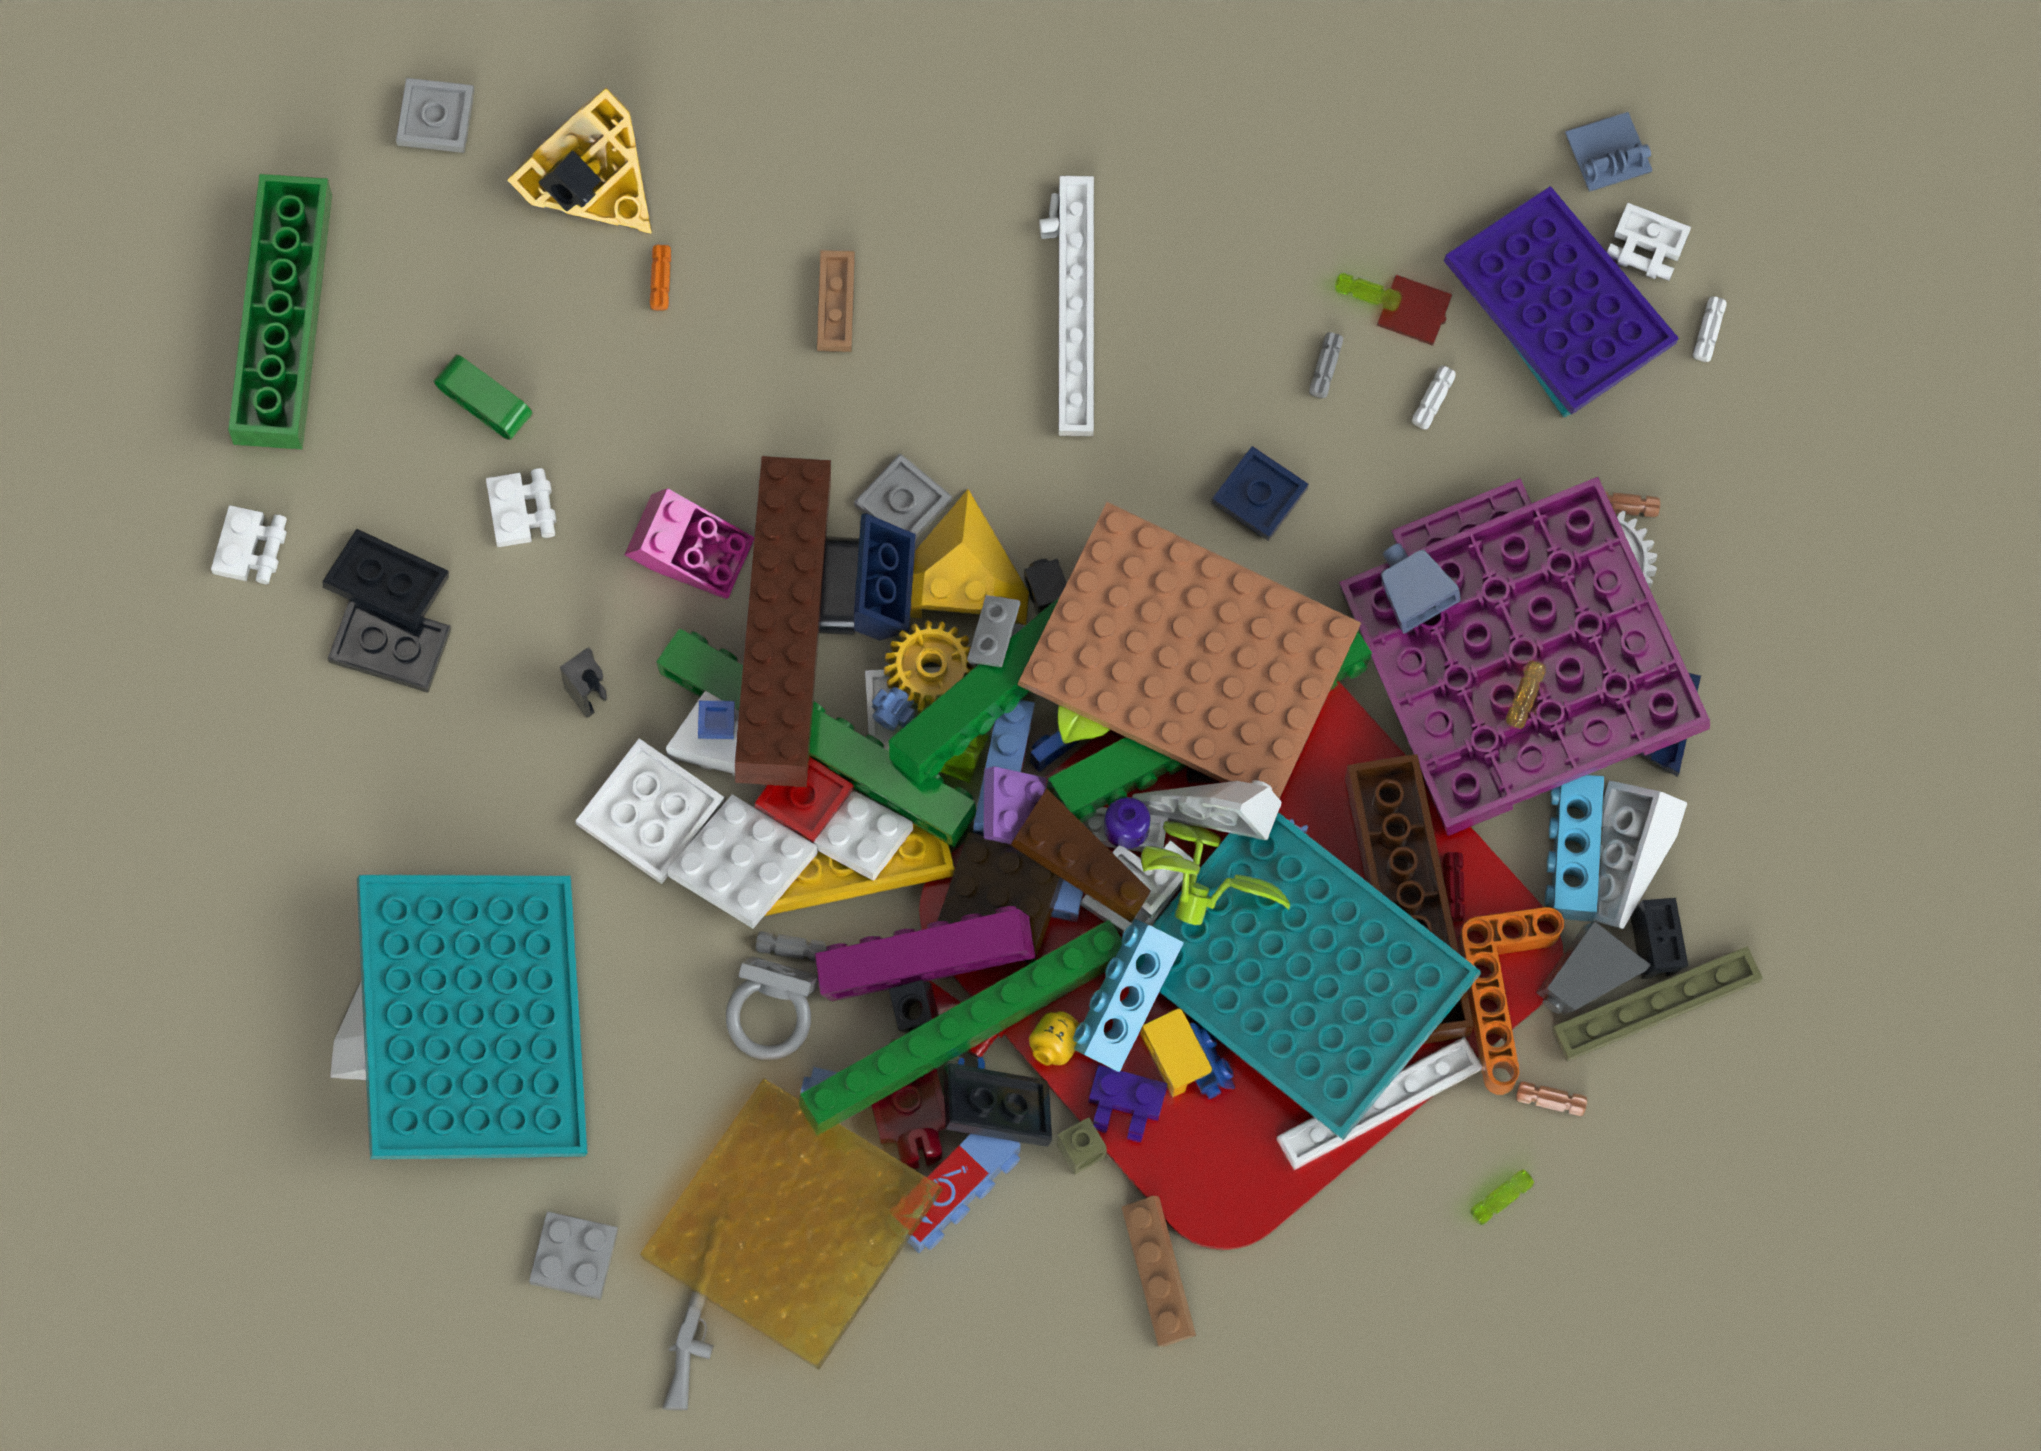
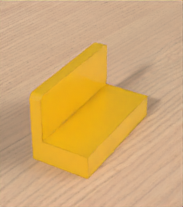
[1140,1009,1212,1097]

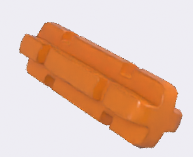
[650,244,671,311]

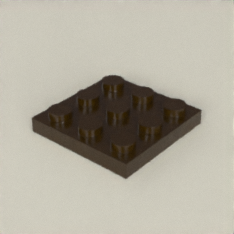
[937,832,1064,964]

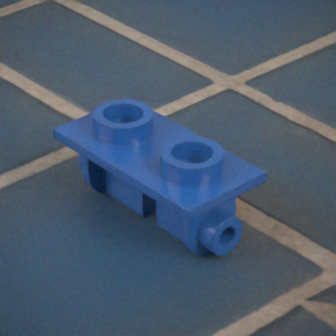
[1190,1023,1235,1099]

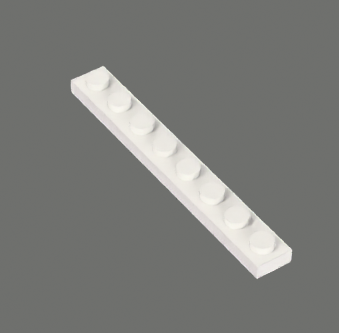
[1059,176,1094,436]

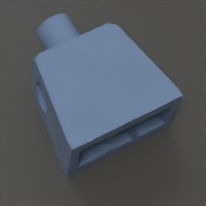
[1381,543,1461,634]

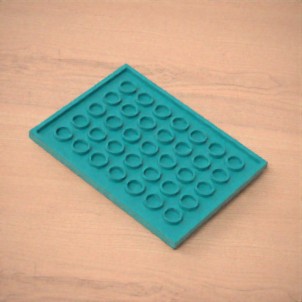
[1136,812,1481,1140]
[356,875,588,1160]

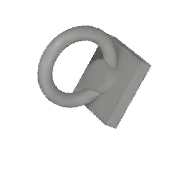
[726,956,819,1060]

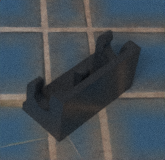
[560,647,607,718]
[1630,898,1689,979]

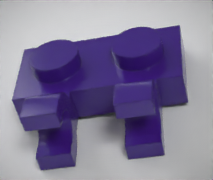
[1088,1065,1168,1142]

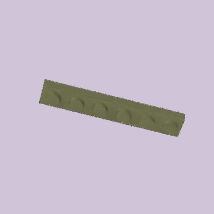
[1552,946,1763,1062]

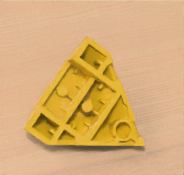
[507,87,652,234]
[910,489,1029,625]

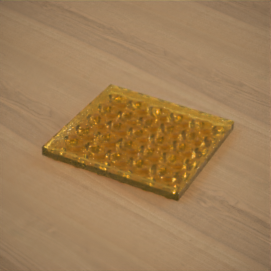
[640,1078,942,1370]

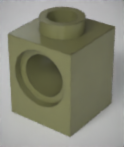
[1057,1117,1107,1175]

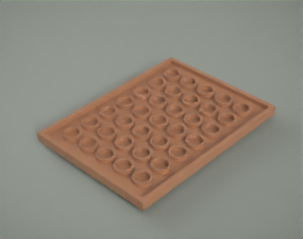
[1018,502,1361,798]

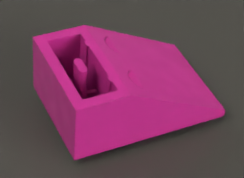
[624,488,754,599]

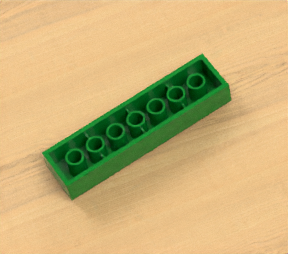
[228,174,332,450]

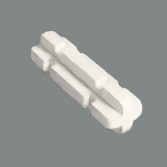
[1693,296,1727,362]
[1412,366,1456,430]

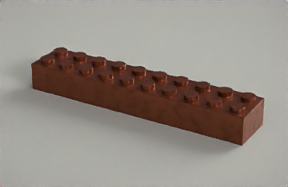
[735,456,831,787]

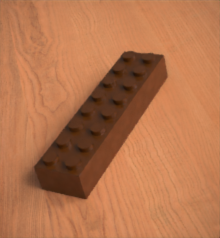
[1345,754,1474,1044]

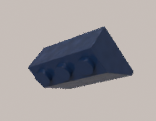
[854,513,916,641]

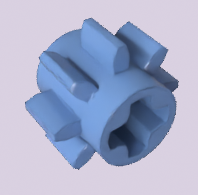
[872,687,915,731]

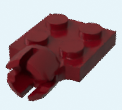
[871,1069,946,1169]

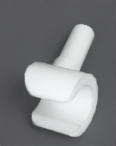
[1039,193,1059,239]

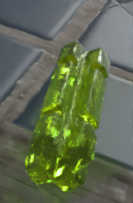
[1335,272,1401,311]
[1470,1169,1534,1225]

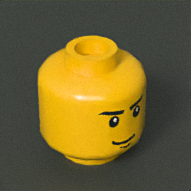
[1029,1011,1079,1066]

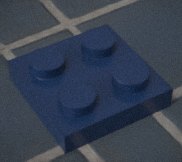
[1212,446,1309,541]

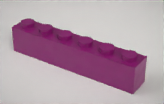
[815,906,1035,1002]

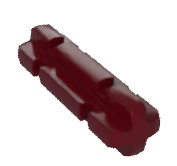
[1443,852,1465,922]

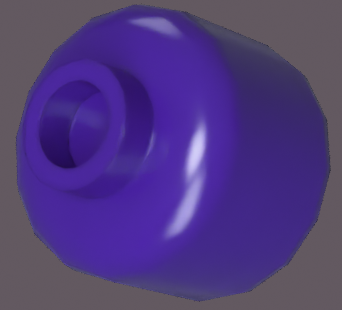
[1104,797,1151,850]

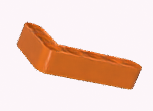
[1458,907,1564,1095]

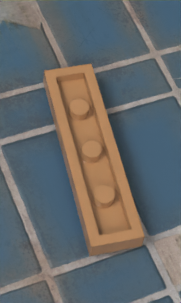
[1122,1196,1196,1347]

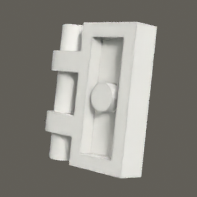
[1607,203,1691,281]
[486,468,557,547]
[211,505,287,584]

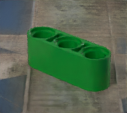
[433,354,533,440]

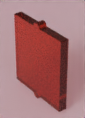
[1377,275,1452,346]

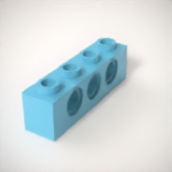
[1545,775,1604,922]
[1073,919,1184,1072]

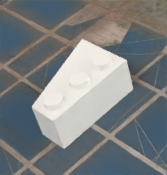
[666,690,739,776]

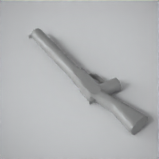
[662,1217,730,1410]

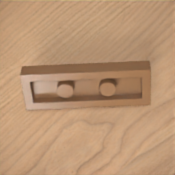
[817,250,855,352]

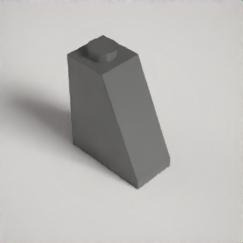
[1536,921,1650,1014]

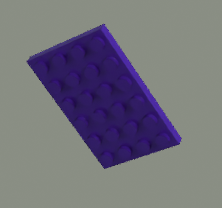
[1444,186,1679,415]

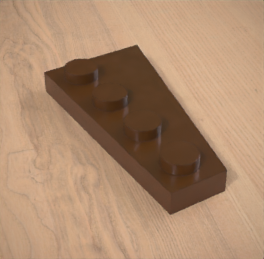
[1010,788,1151,923]

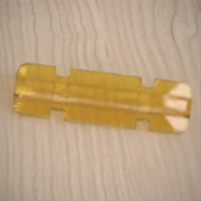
[1506,660,1546,729]

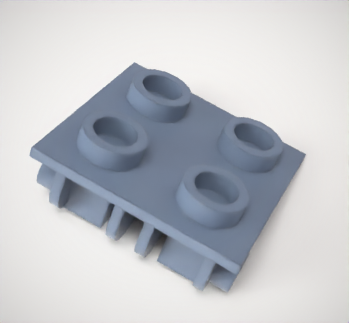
[1565,112,1653,192]

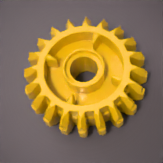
[884,620,974,713]

